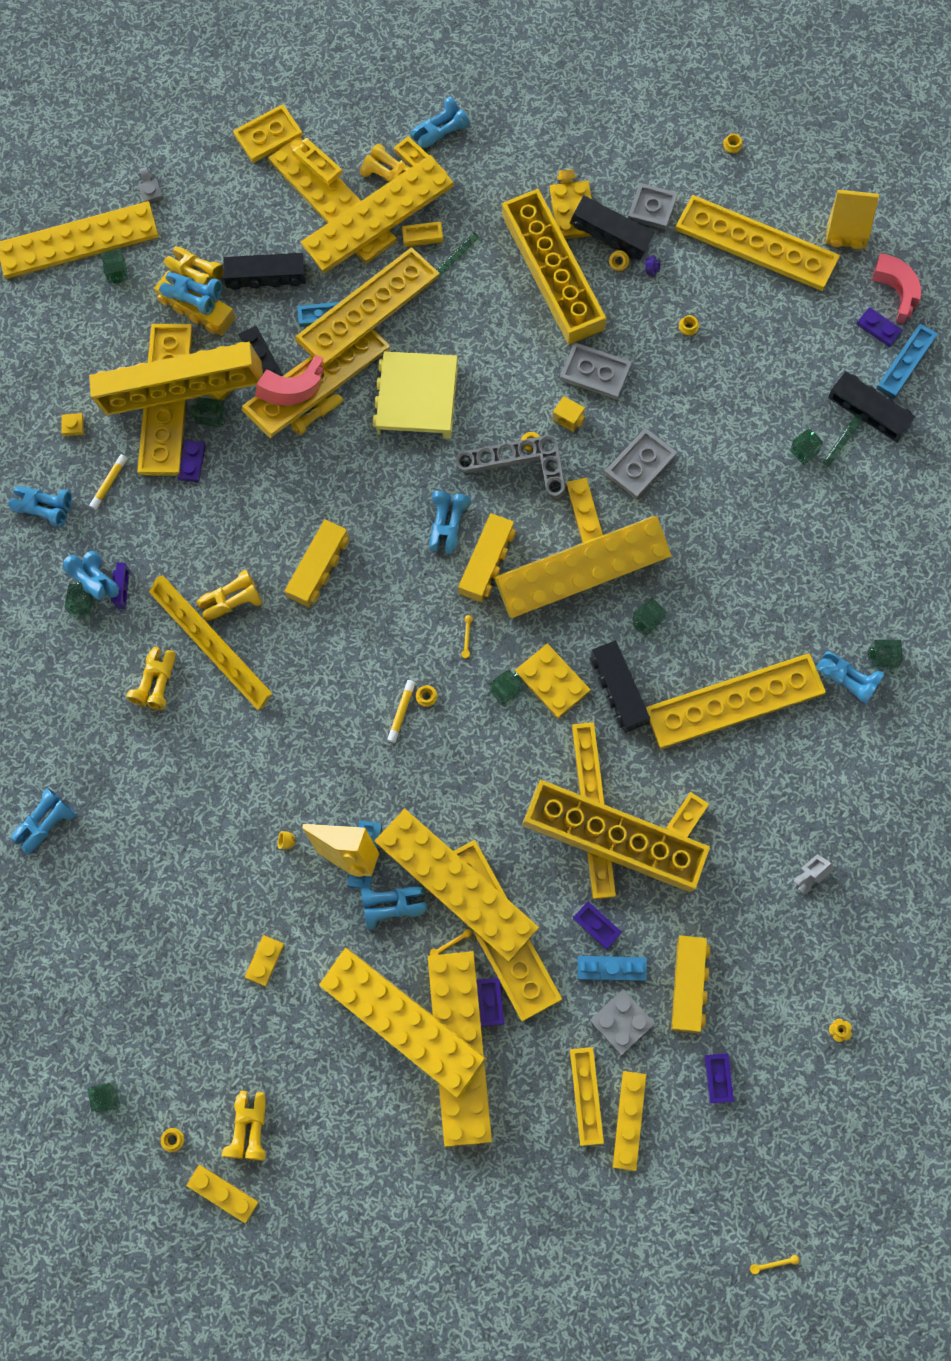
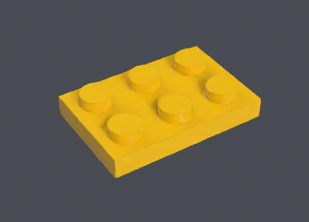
[233,104,303,163]
[549,180,592,239]
[515,643,591,719]

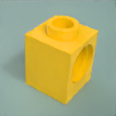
[552,396,586,432]

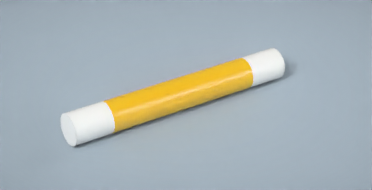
[89,454,128,510]
[387,680,415,743]

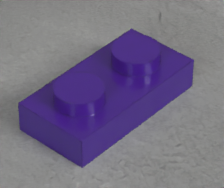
[856,307,903,347]
[178,440,206,482]
[110,562,130,609]
[573,902,622,950]
[477,978,504,1027]
[704,1053,734,1104]

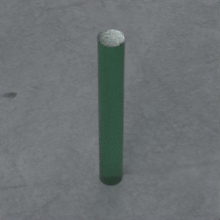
[436,232,479,278]
[822,414,862,467]

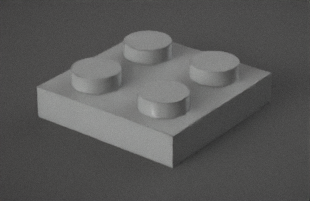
[628,183,678,230]
[590,989,655,1056]

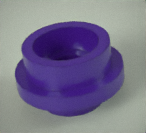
[645,256,660,276]

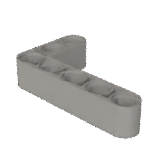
[456,435,566,498]

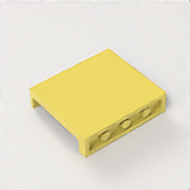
[373,351,458,439]

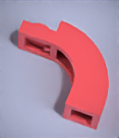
[872,253,921,324]
[255,355,324,405]

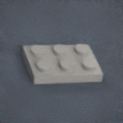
[560,342,632,400]
[605,428,678,500]

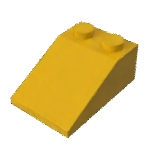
[826,190,879,250]
[302,824,379,877]

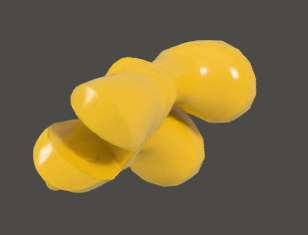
[360,143,411,182]
[164,246,223,285]
[291,392,343,435]
[196,569,263,622]
[126,646,176,710]
[222,1090,267,1161]

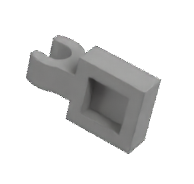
[138,167,163,203]
[793,854,834,894]

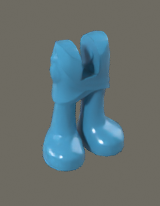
[410,96,470,149]
[159,272,222,315]
[8,486,72,528]
[430,491,471,554]
[63,551,119,600]
[816,651,884,704]
[11,788,78,855]
[361,886,428,930]

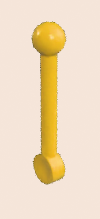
[461,615,473,659]
[430,929,472,956]
[750,1255,800,1274]

